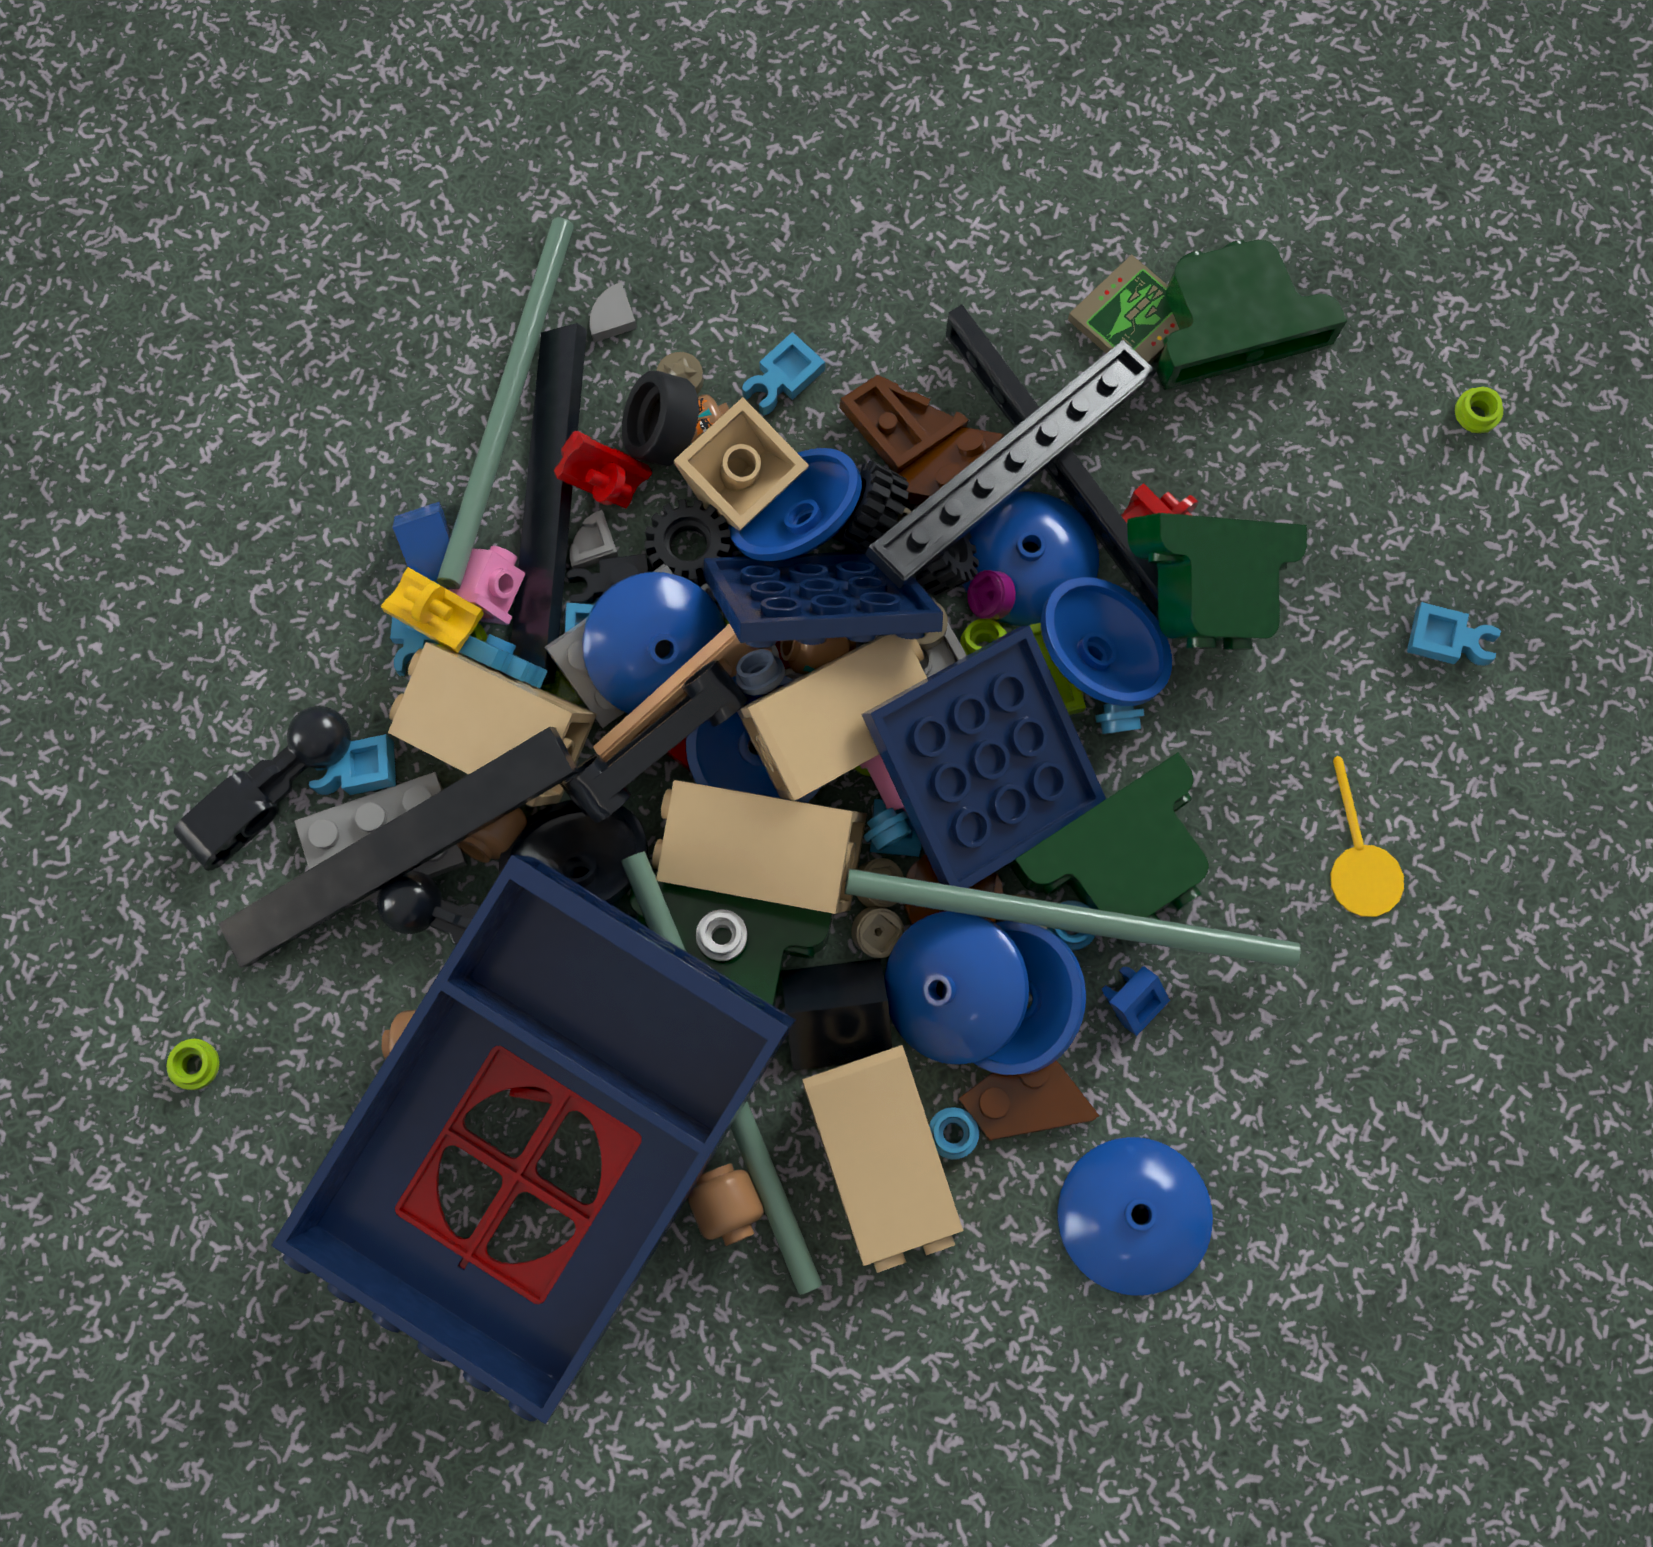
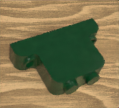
[1156,239,1347,390]
[1127,513,1307,650]
[1011,752,1209,920]
[630,881,832,1007]

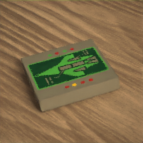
[1068,254,1179,365]

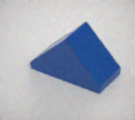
[393,501,451,588]

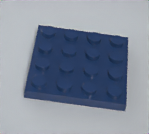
[704,551,943,648]
[861,625,1106,888]

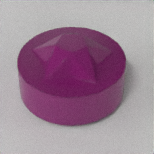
[967,570,1016,620]

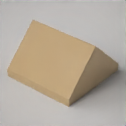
[674,397,809,531]

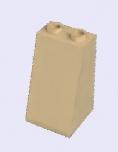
[737,634,927,801]
[388,642,597,807]
[652,780,867,914]
[802,1045,963,1273]

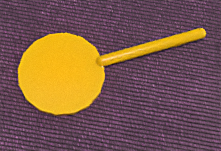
[1330,756,1404,917]

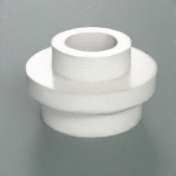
[696,910,747,961]

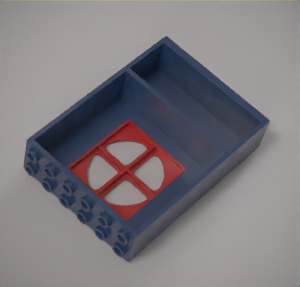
[271,855,796,1424]

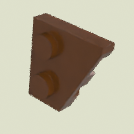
[839,375,969,474]
[898,427,1004,506]
[958,1060,1100,1141]

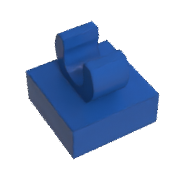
[1102,966,1170,1036]

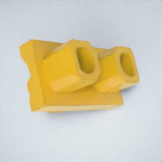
[381,567,484,654]

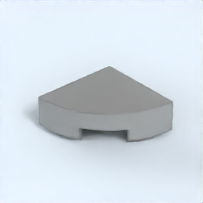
[590,282,637,342]
[570,510,618,569]

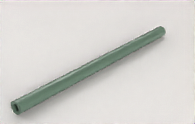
[437,217,574,589]
[621,851,822,1295]
[845,869,1301,968]

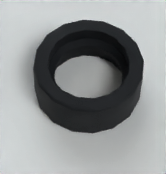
[622,371,699,466]

